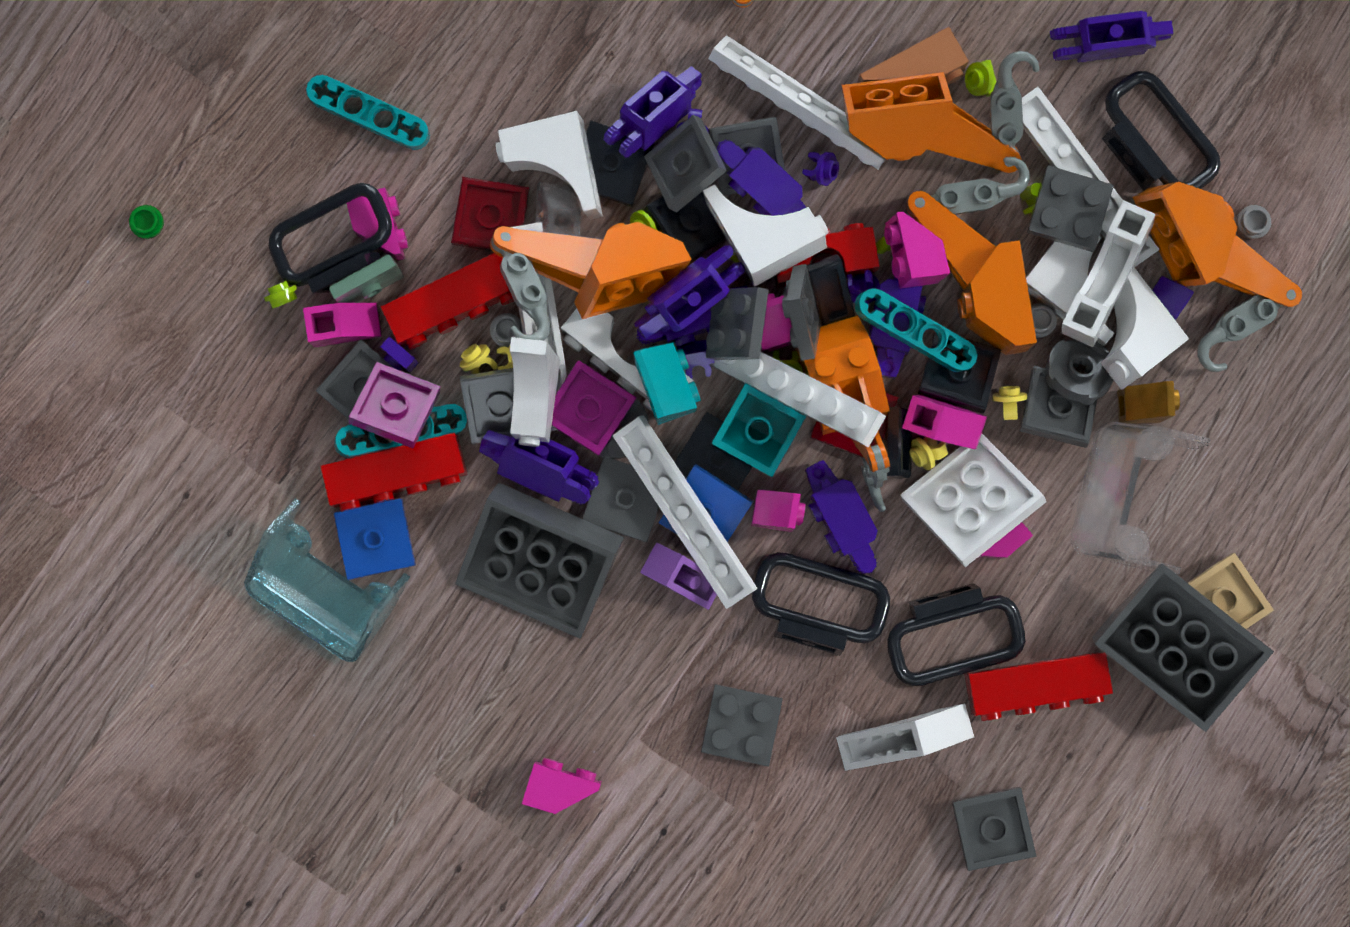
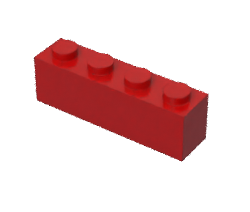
[381,253,514,349]
[320,433,468,512]
[964,652,1113,721]

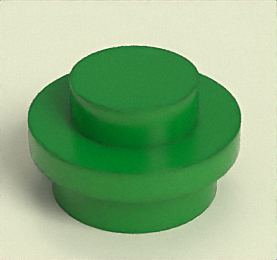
[129,205,164,239]

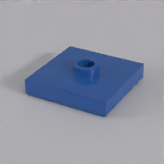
[658,464,753,542]
[334,498,416,580]

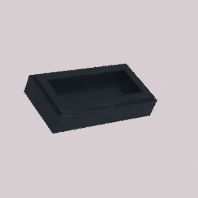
[807,254,855,326]
[887,407,912,479]

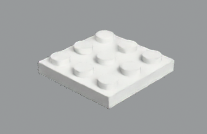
[900,434,1046,567]

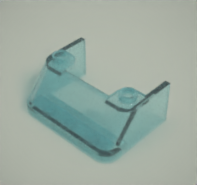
[244,498,410,662]

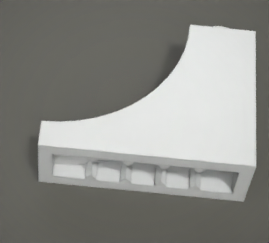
[496,111,603,220]
[703,184,829,287]
[1026,236,1114,346]
[1100,266,1189,390]
[510,337,560,447]
[836,704,974,771]

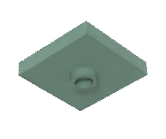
[329,255,404,303]

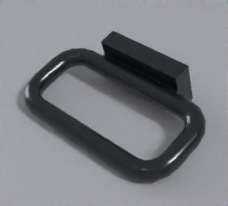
[1102,71,1221,191]
[268,183,392,293]
[752,552,890,656]
[887,583,1026,686]

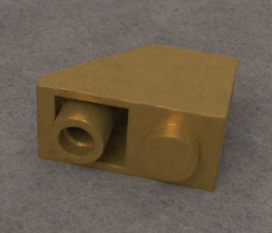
[1117,381,1180,424]

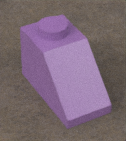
[640,542,717,610]

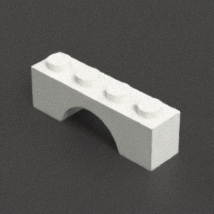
[1062,200,1155,347]
[561,308,694,412]

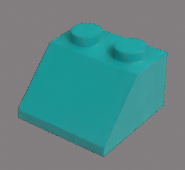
[633,342,701,425]
[712,383,806,477]

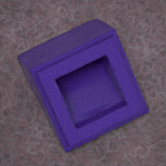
[1152,276,1194,320]

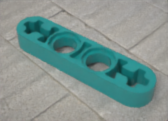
[306,75,430,150]
[855,288,977,372]
[334,404,467,458]

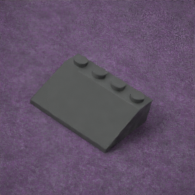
[455,483,624,639]
[1092,563,1274,732]

